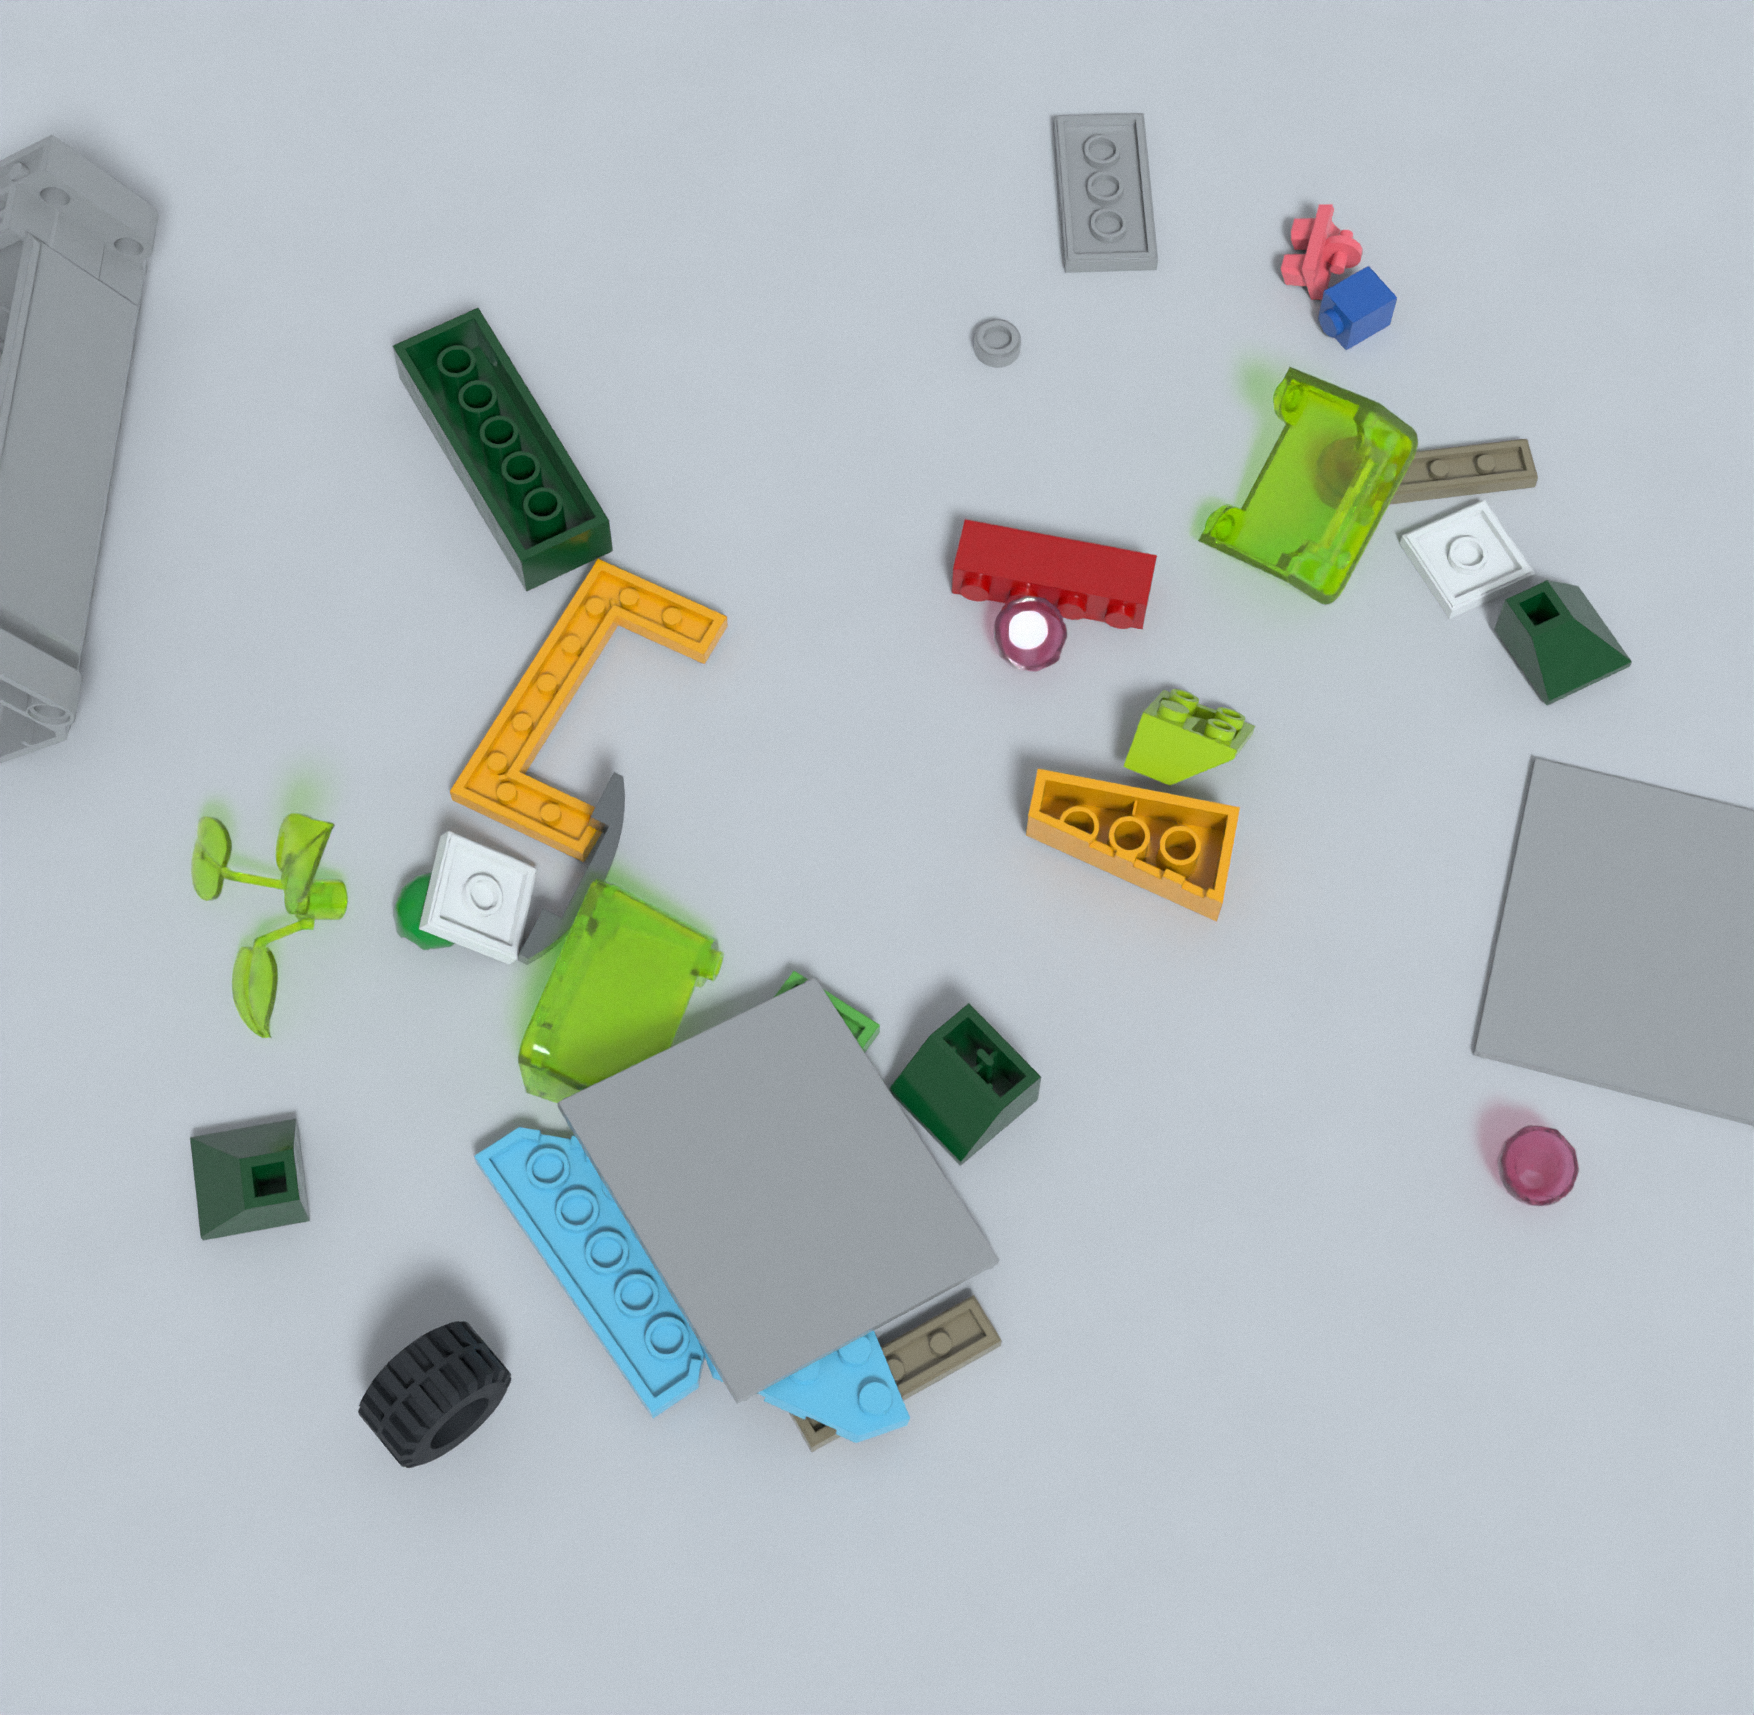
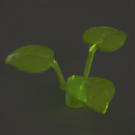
[191,813,348,1038]

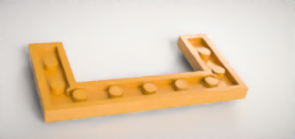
[450,559,728,862]

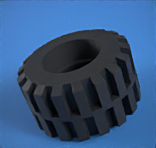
[358,1321,512,1468]

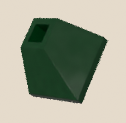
[1494,580,1632,706]
[190,1118,310,1241]

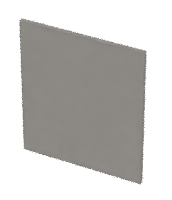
[1473,758,1754,1127]
[557,977,1000,1404]

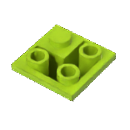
[1123,689,1255,786]

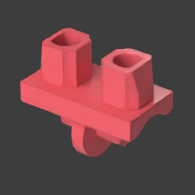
[1281,204,1363,300]

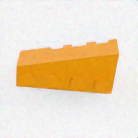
[1026,768,1240,922]

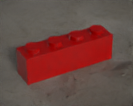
[952,519,1157,630]

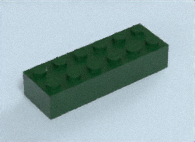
[392,308,613,592]

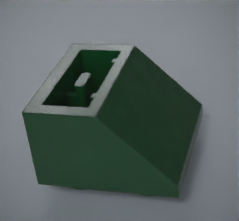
[889,1003,1041,1166]

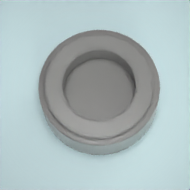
[974,319,1021,368]

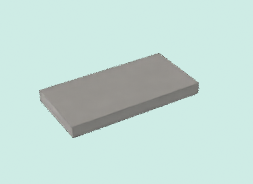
[1053,113,1158,273]

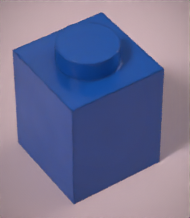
[1318,266,1397,350]

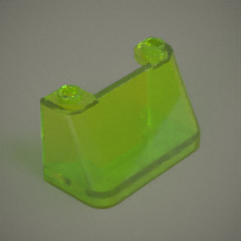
[1198,367,1418,605]
[518,878,724,1104]

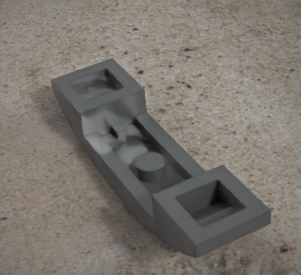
[518,772,625,965]

